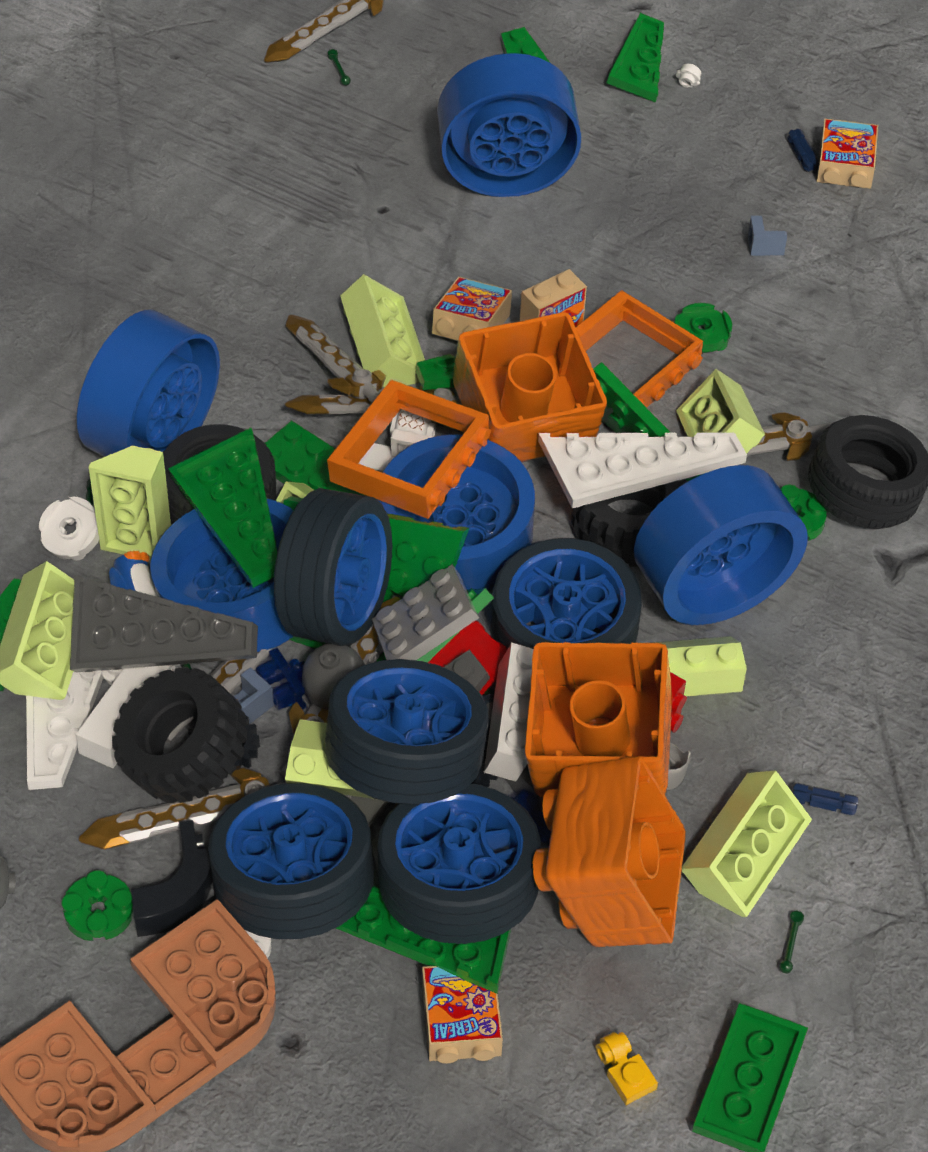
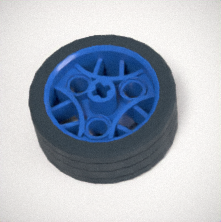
[274,488,393,646]
[492,538,642,649]
[325,659,488,804]
[208,783,374,940]
[378,784,541,944]

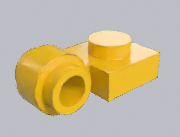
[596,1032,658,1105]

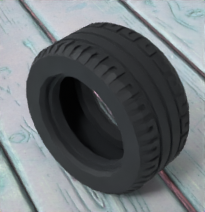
[808,415,928,529]
[163,424,276,524]

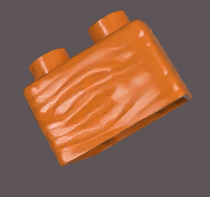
[453,312,607,462]
[525,642,672,797]
[533,756,685,947]

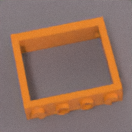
[576,290,703,408]
[327,380,491,519]

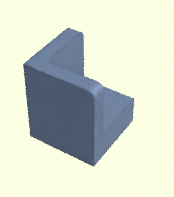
[748,216,787,256]
[234,667,274,724]

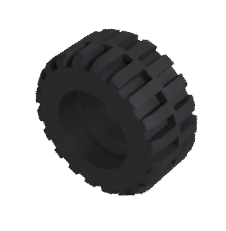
[571,479,688,567]
[112,667,248,803]

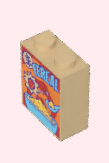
[816,118,878,189]
[520,269,587,328]
[432,277,512,340]
[422,966,503,1063]

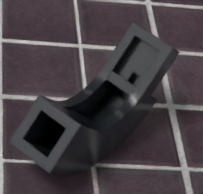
[131,820,213,937]

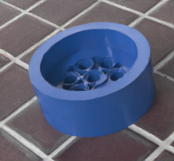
[437,53,581,197]
[77,310,220,457]
[378,435,535,591]
[634,465,808,625]
[150,498,293,652]

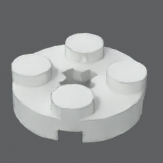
[39,496,100,561]

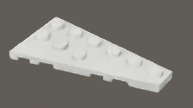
[538,433,747,508]
[26,670,105,790]

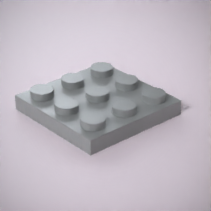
[372,564,479,660]

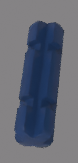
[788,128,819,172]
[792,783,858,815]

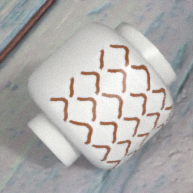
[390,409,436,437]

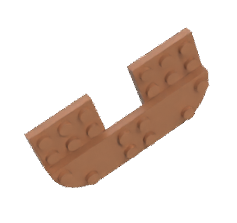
[0,899,276,1152]

